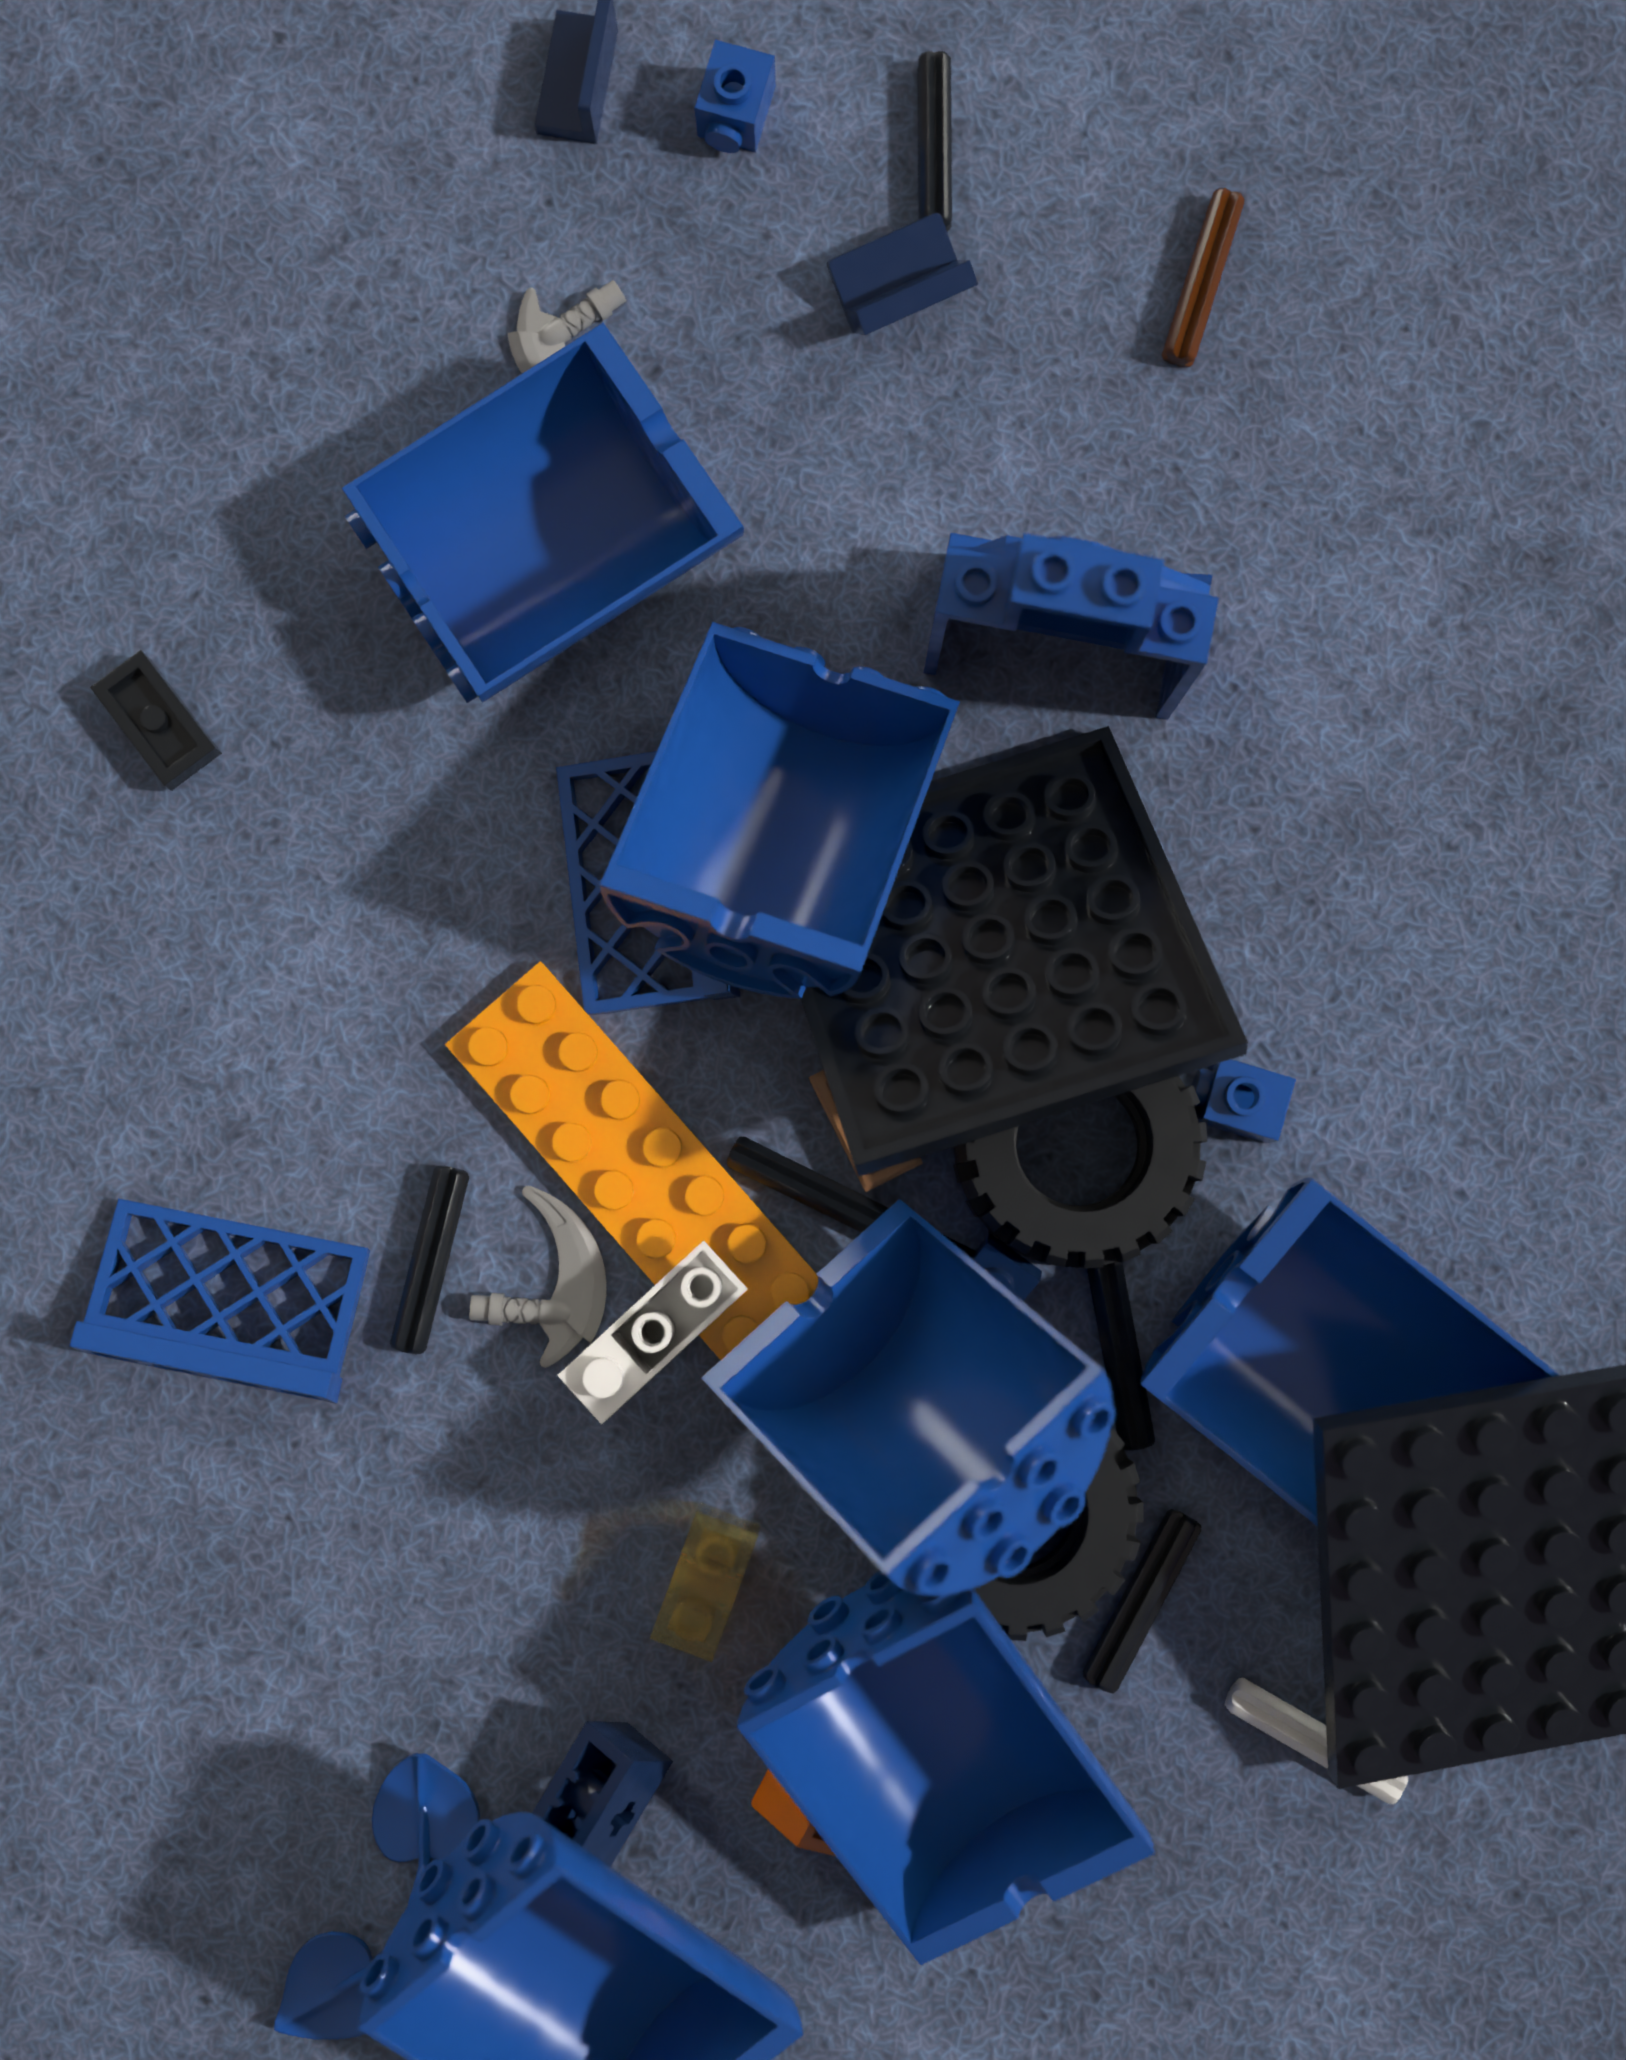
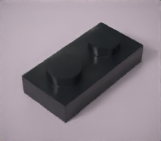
[90,650,222,791]

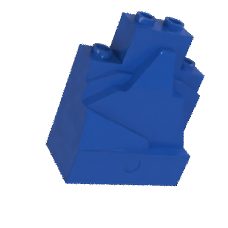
[923,533,1219,720]

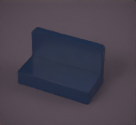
[535,0,618,144]
[827,213,978,335]

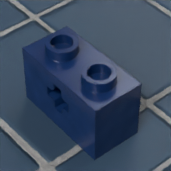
[532,1721,673,1867]

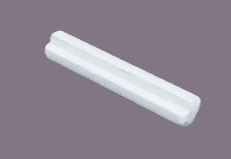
[1224,1678,1408,1804]

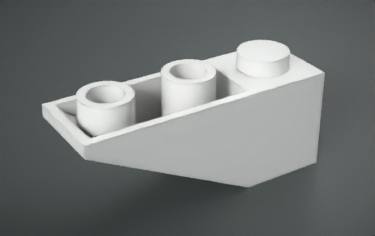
[557,1241,748,1425]

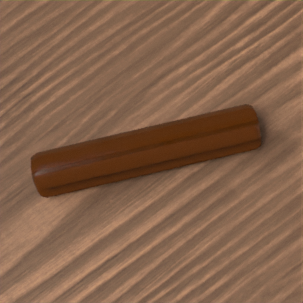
[1162,188,1245,368]

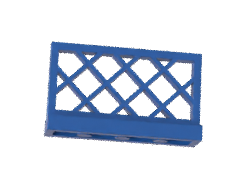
[556,751,741,1016]
[69,1198,370,1404]

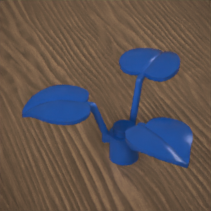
[274,1753,480,2040]

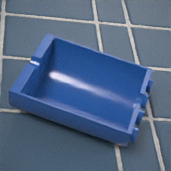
[342,323,744,703]
[600,622,960,999]
[1141,1177,1561,1526]
[701,1199,1115,1596]
[736,1570,1155,1966]
[357,1812,803,2060]

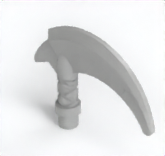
[508,280,627,374]
[469,1186,607,1368]

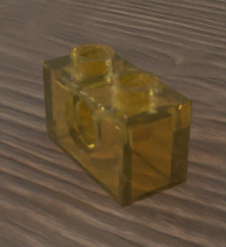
[650,1502,760,1662]

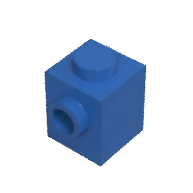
[694,39,776,153]
[1192,1059,1296,1143]

